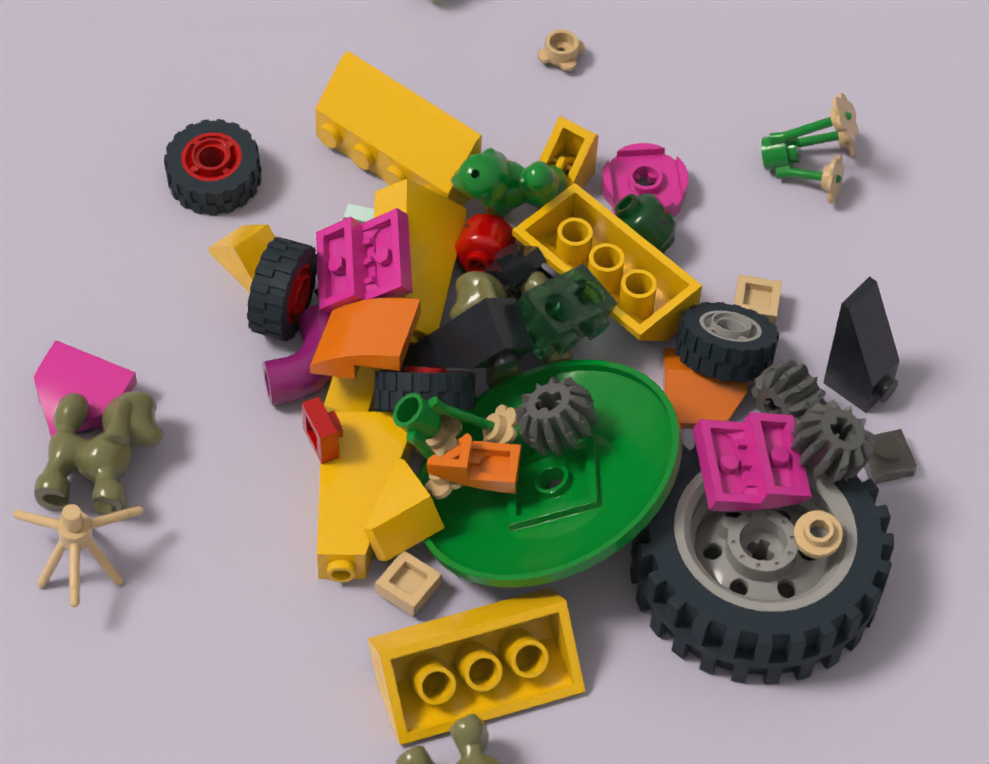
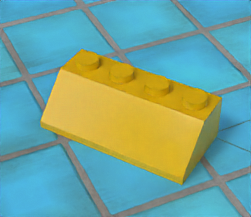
[315,51,482,206]
[512,183,702,342]
[367,587,586,745]

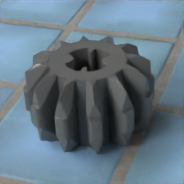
[751,359,827,423]
[515,376,598,456]
[790,400,875,484]

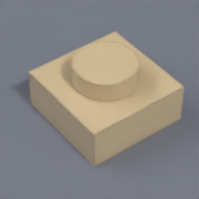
[734,274,782,324]
[375,551,442,617]

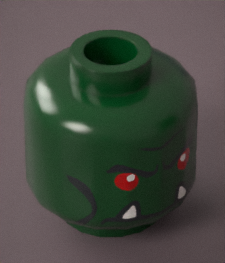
[615,193,677,253]

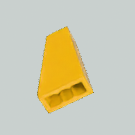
[374,179,466,348]
[317,411,414,582]

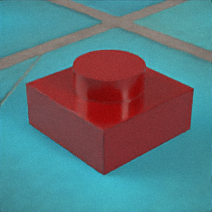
[302,396,343,464]

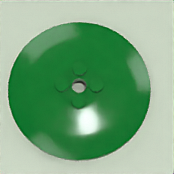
[417,359,683,588]

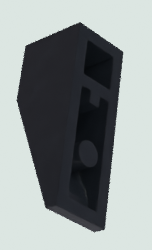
[823,276,900,413]
[402,298,534,372]

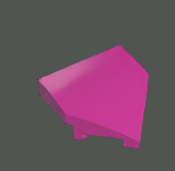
[33,340,137,438]

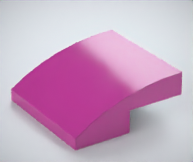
[316,208,413,313]
[692,412,812,511]

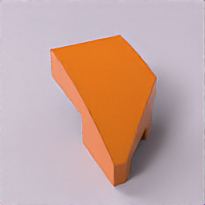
[427,433,521,494]

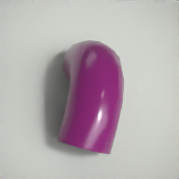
[263,304,332,405]

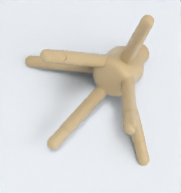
[13,504,143,608]

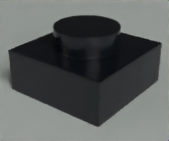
[483,243,546,286]

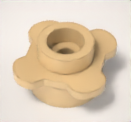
[537,29,585,71]

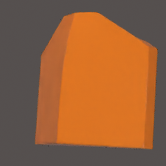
[663,348,748,429]

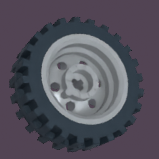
[630,444,894,685]

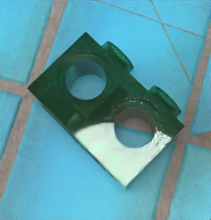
[517,263,618,360]

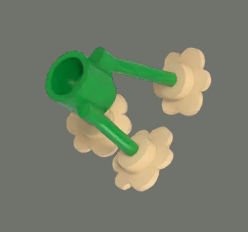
[761,93,859,204]
[393,393,518,500]

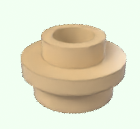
[793,511,843,558]

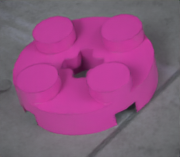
[602,143,688,216]

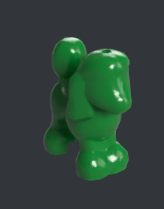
[450,148,568,217]

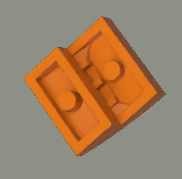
[310,298,421,379]

